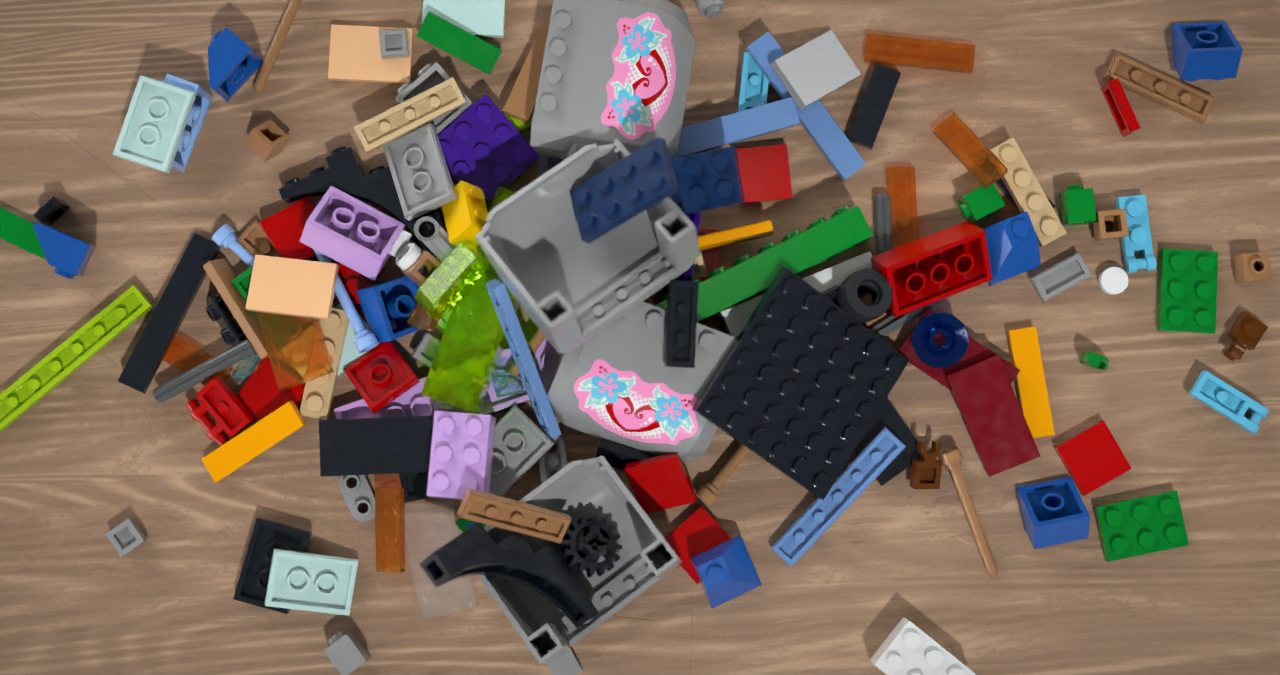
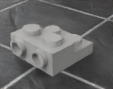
[395,62,473,135]

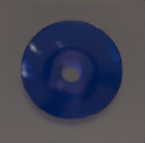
[912,312,969,368]

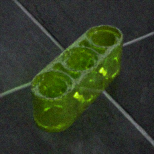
[415,240,490,319]

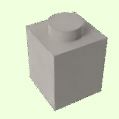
[324,631,370,675]

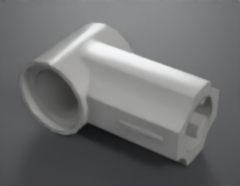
[414,217,465,268]

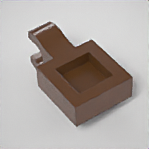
[1224,311,1268,361]

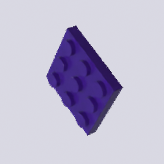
[438,94,540,204]

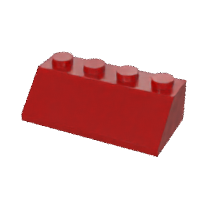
[871,221,992,317]

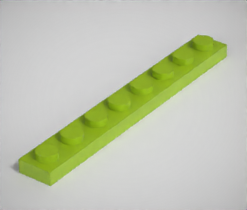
[0,285,154,433]

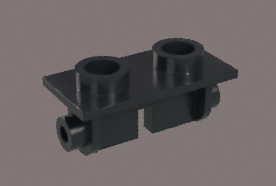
[206,294,248,346]

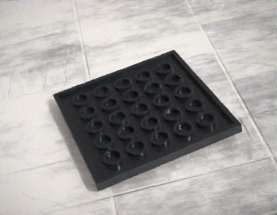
[692,267,910,500]

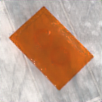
[256,312,334,391]

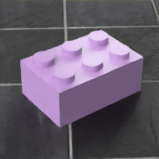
[299,186,405,281]
[427,411,496,500]

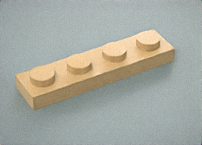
[354,77,467,153]
[987,137,1067,247]
[300,308,349,420]

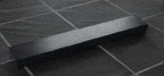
[118,233,221,394]

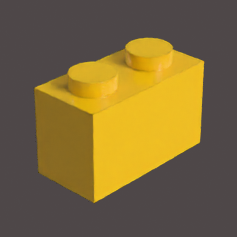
[442,180,488,251]

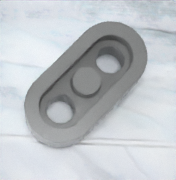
[539,435,568,483]
[339,475,379,522]

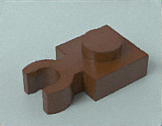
[909,440,942,489]

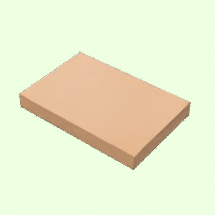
[328,25,414,84]
[245,255,339,320]

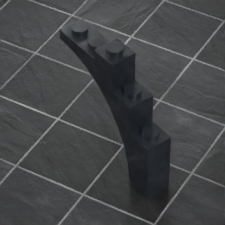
[278,146,447,258]
[419,522,598,628]

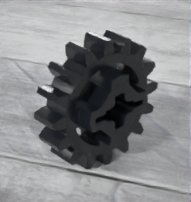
[560,515,622,577]

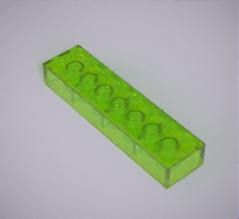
[421,186,519,414]

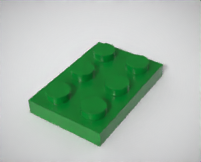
[1157,249,1218,334]
[1093,490,1189,562]

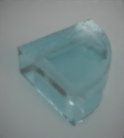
[231,352,261,382]
[491,372,524,397]

